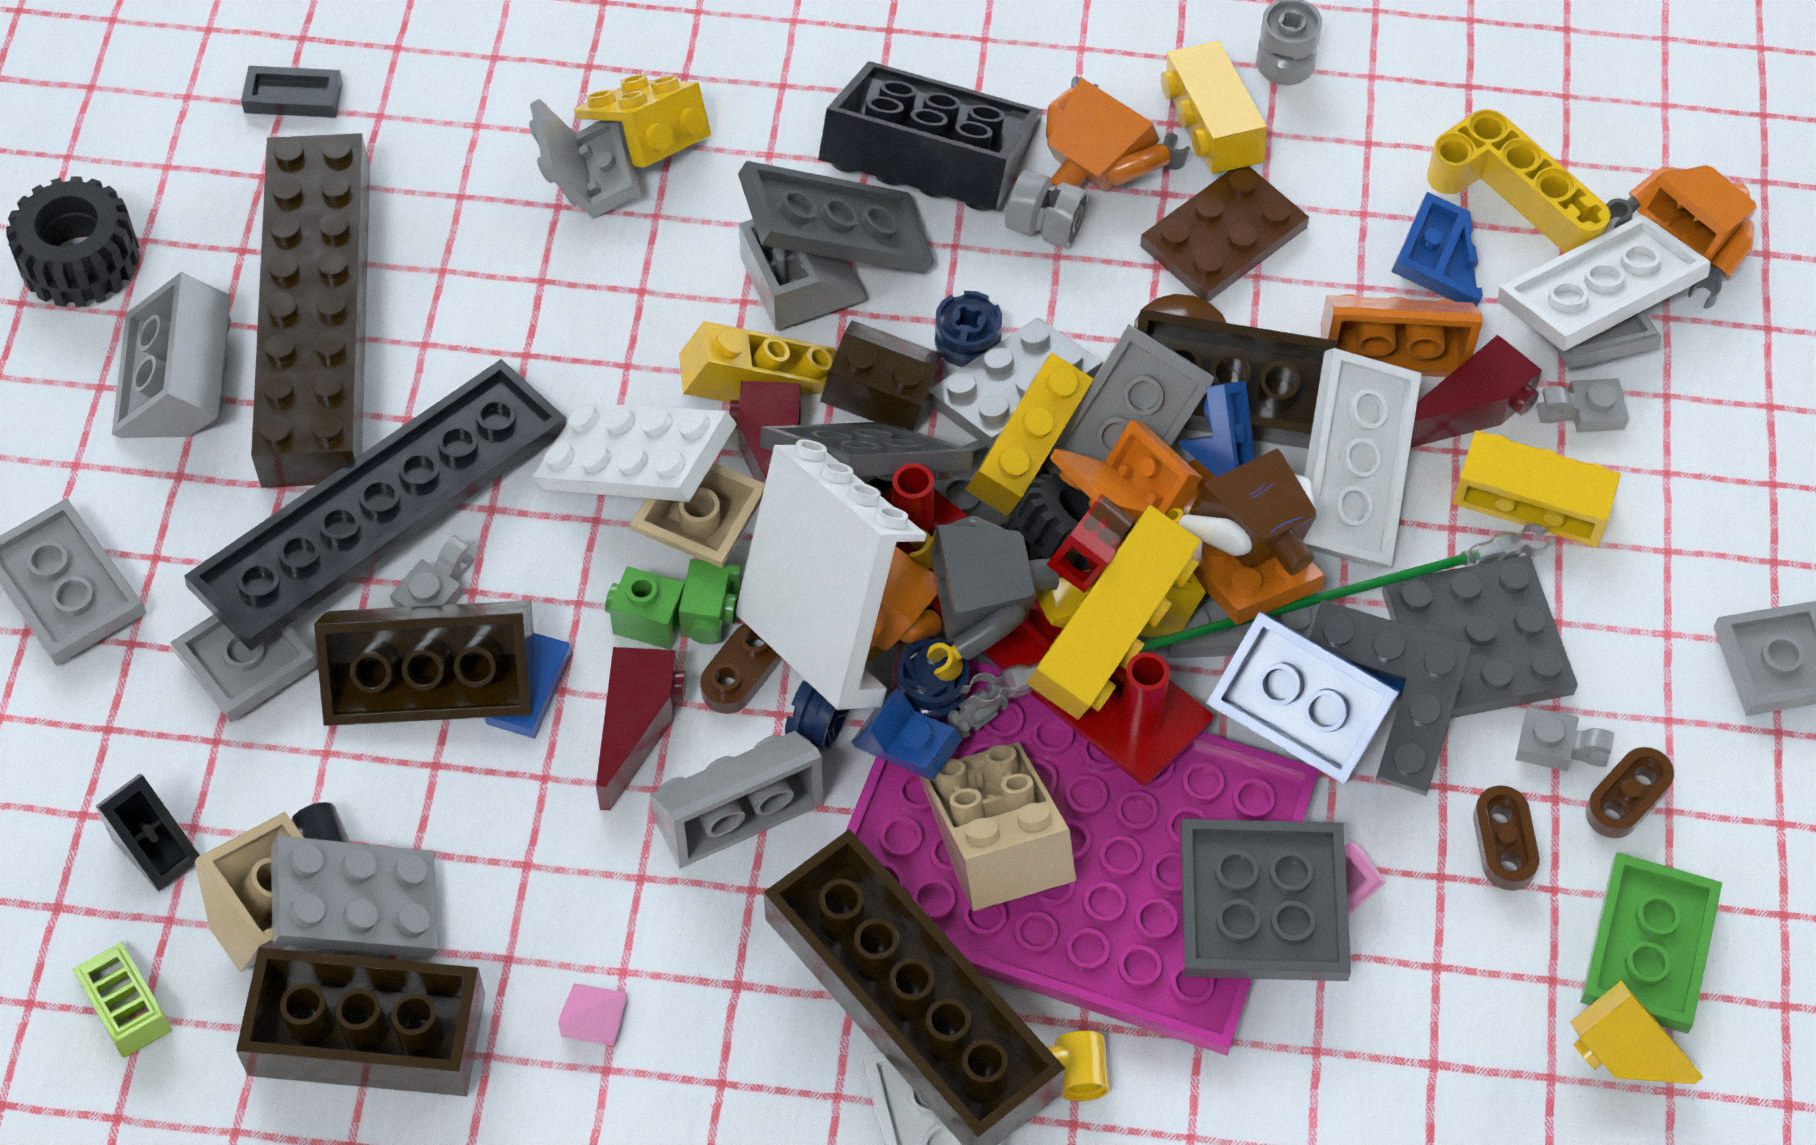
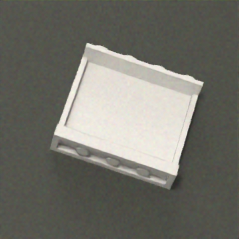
[735,440,926,710]

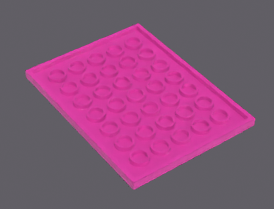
[845,651,1319,1056]

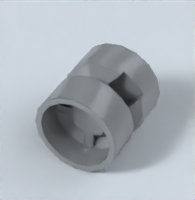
[1256,0,1322,85]
[1005,169,1089,249]

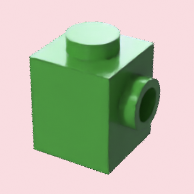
[605,566,685,650]

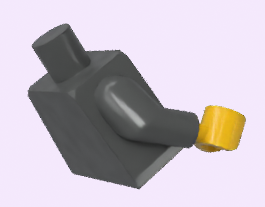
[909,516,1059,681]

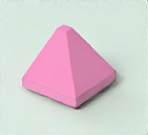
[1345,842,1385,915]
[558,983,627,1046]

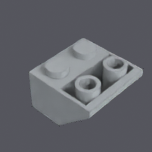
[739,219,865,330]

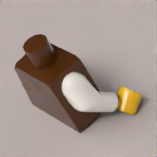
[1167,448,1317,575]

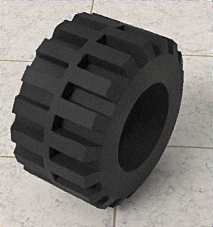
[6,176,140,307]
[1004,473,1135,578]

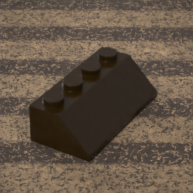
[314,600,535,726]

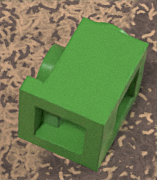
[679,559,742,644]

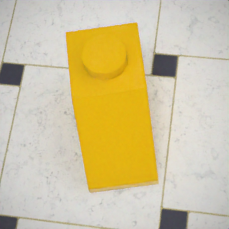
[1570,980,1703,1084]

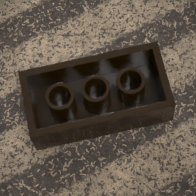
[1137,309,1338,449]
[236,947,485,1097]

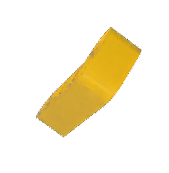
[1427,109,1611,253]

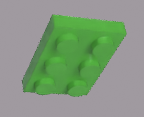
[1580,852,1723,1034]

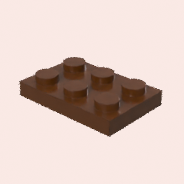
[1140,166,1309,302]

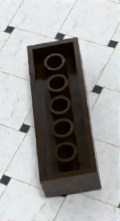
[763,829,1066,1145]

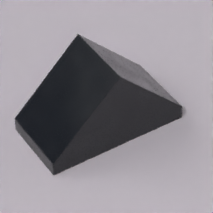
[96,773,200,891]

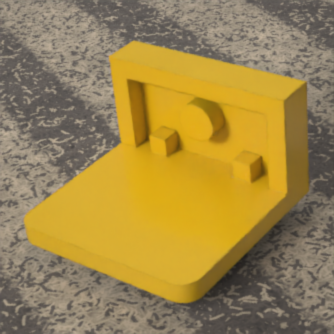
[574,74,711,167]

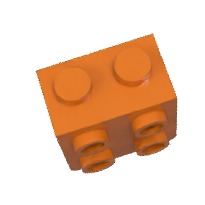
[1050,419,1203,523]

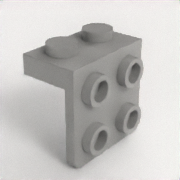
[529,99,641,219]

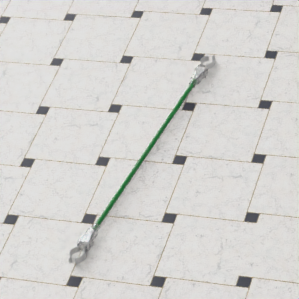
[960,524,1556,708]

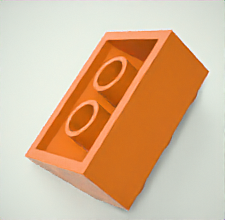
[1321,294,1483,377]

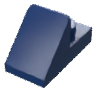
[1178,381,1256,477]
[851,689,962,781]

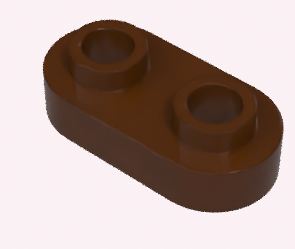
[700,623,781,714]
[1585,747,1674,838]
[1473,785,1540,891]

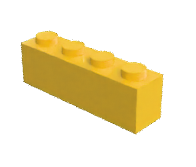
[1026,505,1202,720]

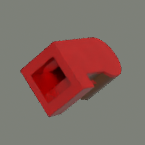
[1046,494,1135,593]

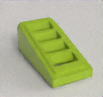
[72,941,173,1058]

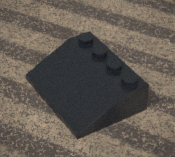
[818,61,1042,211]

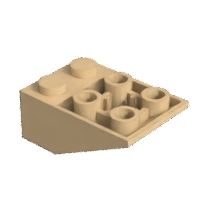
[919,742,1076,911]

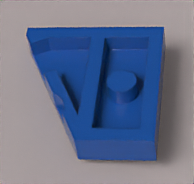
[1391,192,1483,307]

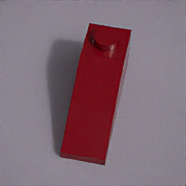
[1410,334,1542,448]
[729,381,802,483]
[596,647,686,811]

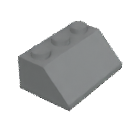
[112,272,231,438]
[650,731,823,869]

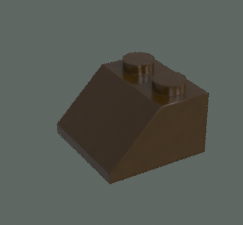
[820,320,942,431]

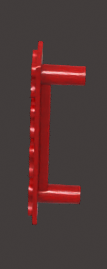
[881,463,1213,787]

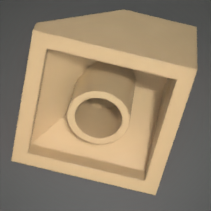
[630,462,765,568]
[195,811,304,973]

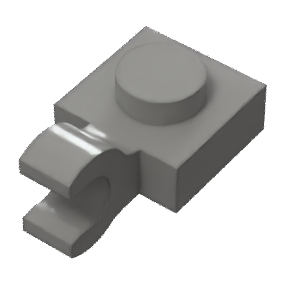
[1536,378,1629,432]
[390,535,474,607]
[1515,706,1615,771]

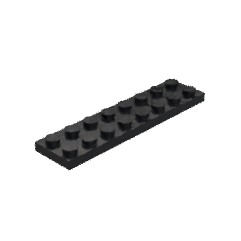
[184,359,566,651]

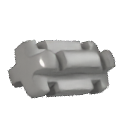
[948,682,1009,738]

